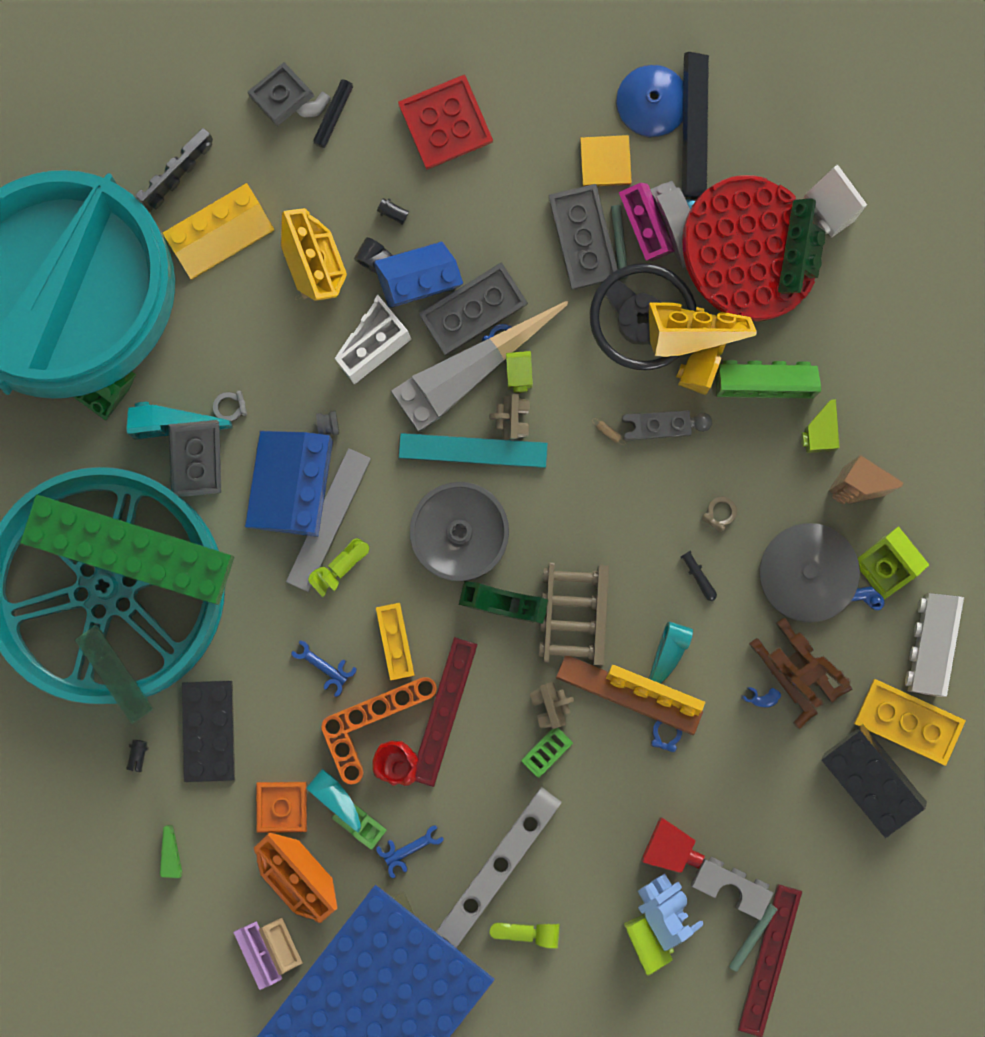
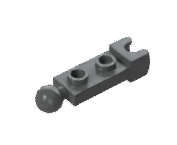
[622,410,712,441]

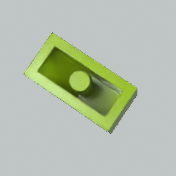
[506,351,533,393]
[801,399,840,453]

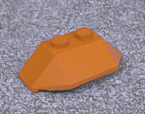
[253,832,337,923]

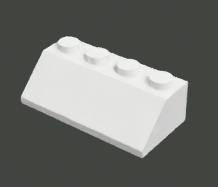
[905,593,964,697]

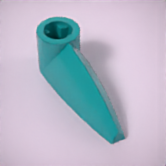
[649,622,693,684]
[306,769,361,832]

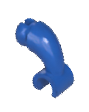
[741,687,781,708]

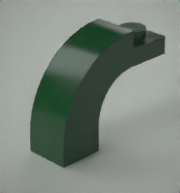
[458,581,549,624]

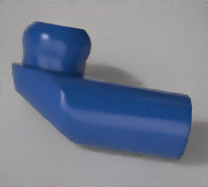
[851,587,884,610]

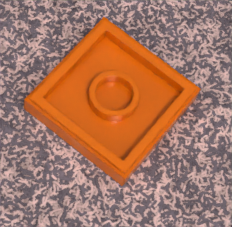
[257,782,307,833]

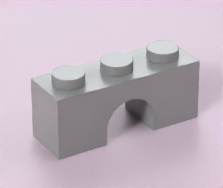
[690,857,773,920]

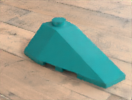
[127,402,233,440]

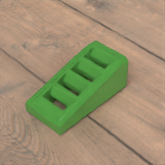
[521,728,573,778]
[160,825,183,878]

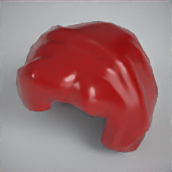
[372,740,418,786]

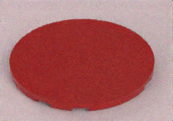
[682,175,815,321]

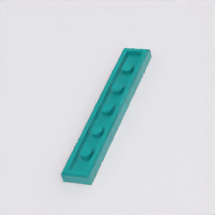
[399,433,548,468]

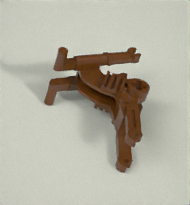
[749,618,853,730]

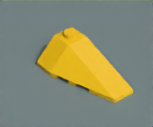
[649,303,757,357]
[676,343,727,395]

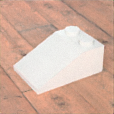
[803,165,867,238]

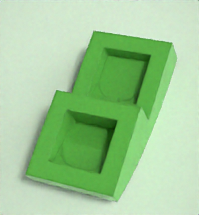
[331,803,387,850]

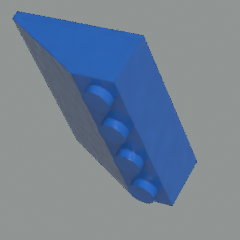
[245,431,333,537]

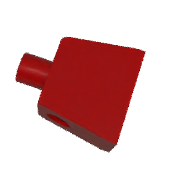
[641,817,705,873]

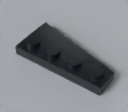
[135,128,213,212]

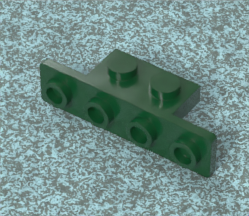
[778,198,826,294]

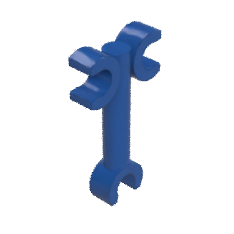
[291,640,357,697]
[376,825,444,878]

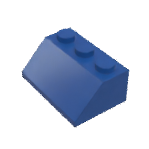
[374,242,463,308]

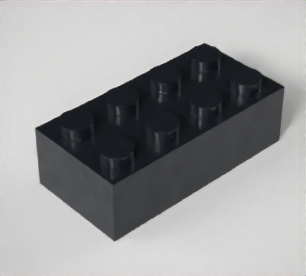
[821,724,927,839]

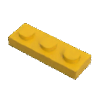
[376,603,415,681]

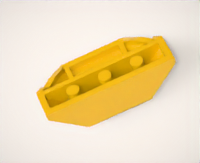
[281,208,347,301]

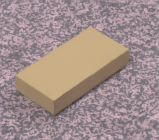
[258,918,303,975]

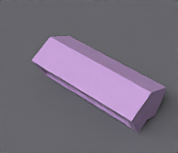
[233,921,282,990]

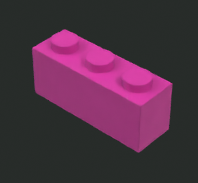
[619,183,675,261]

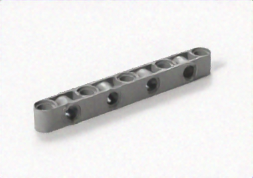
[436,787,561,948]

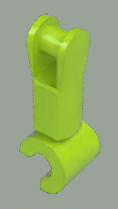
[308,538,369,597]
[489,922,560,948]

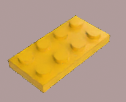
[853,679,966,766]

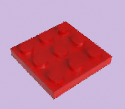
[398,74,493,170]

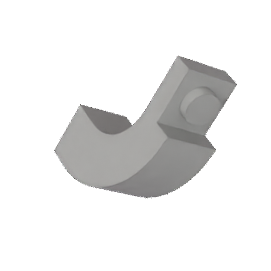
[650,181,690,268]

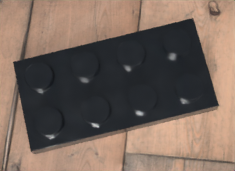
[182,681,235,782]

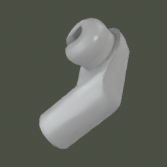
[296,92,331,117]

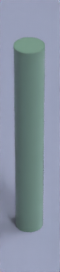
[611,205,628,279]
[729,904,778,972]

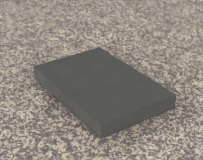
[168,420,221,497]

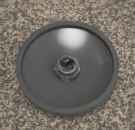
[410,482,509,581]
[760,523,860,623]

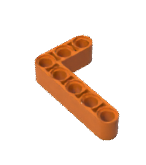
[321,677,437,785]

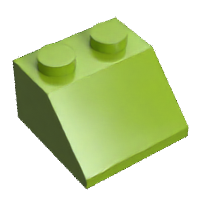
[857,526,929,600]
[623,914,674,975]

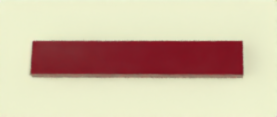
[415,637,478,787]
[737,884,803,1037]

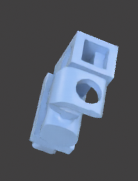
[637,873,703,951]

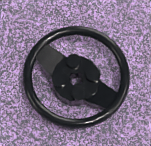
[590,263,697,370]

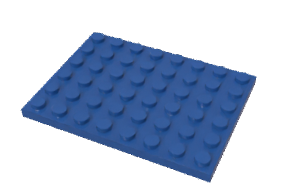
[257,885,494,1037]

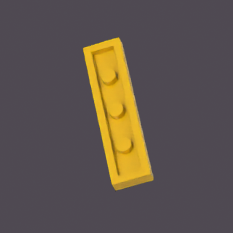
[606,664,705,716]

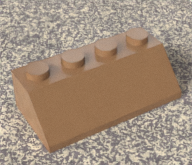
[829,455,903,504]

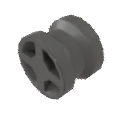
[316,411,339,436]

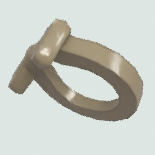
[702,496,737,533]

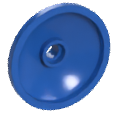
[616,65,683,137]

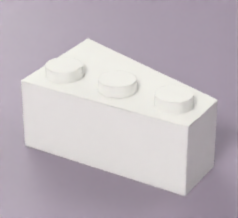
[335,295,412,384]

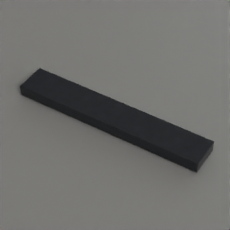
[682,51,709,199]

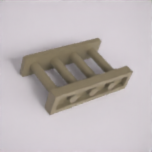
[539,562,609,666]

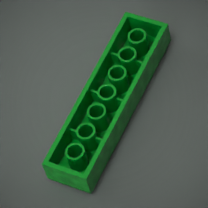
[20,494,235,605]

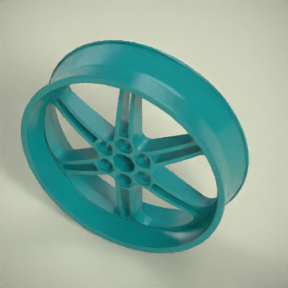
[0,467,225,704]

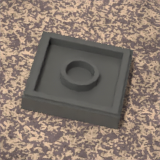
[247,62,314,126]

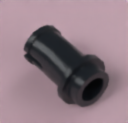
[377,198,409,225]
[126,739,149,772]

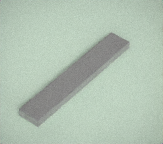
[286,448,371,592]

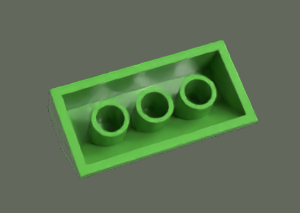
[716,360,821,399]

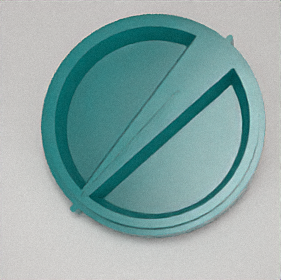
[0,170,175,398]

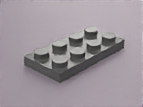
[549,184,618,290]
[419,262,528,356]

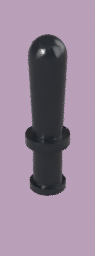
[680,550,717,601]

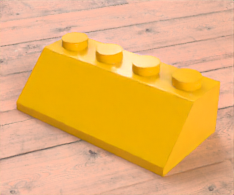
[163,183,275,280]

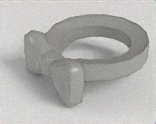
[213,391,247,422]

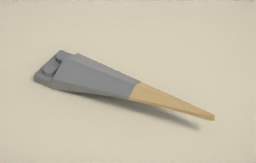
[391,301,568,432]

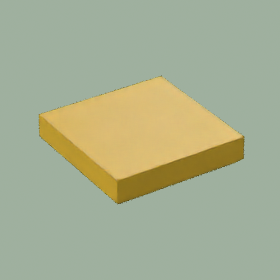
[580,135,632,187]

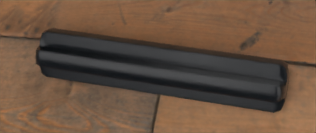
[313,79,353,148]

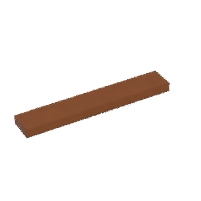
[556,656,703,735]

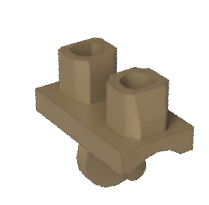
[489,394,530,440]
[530,682,574,729]

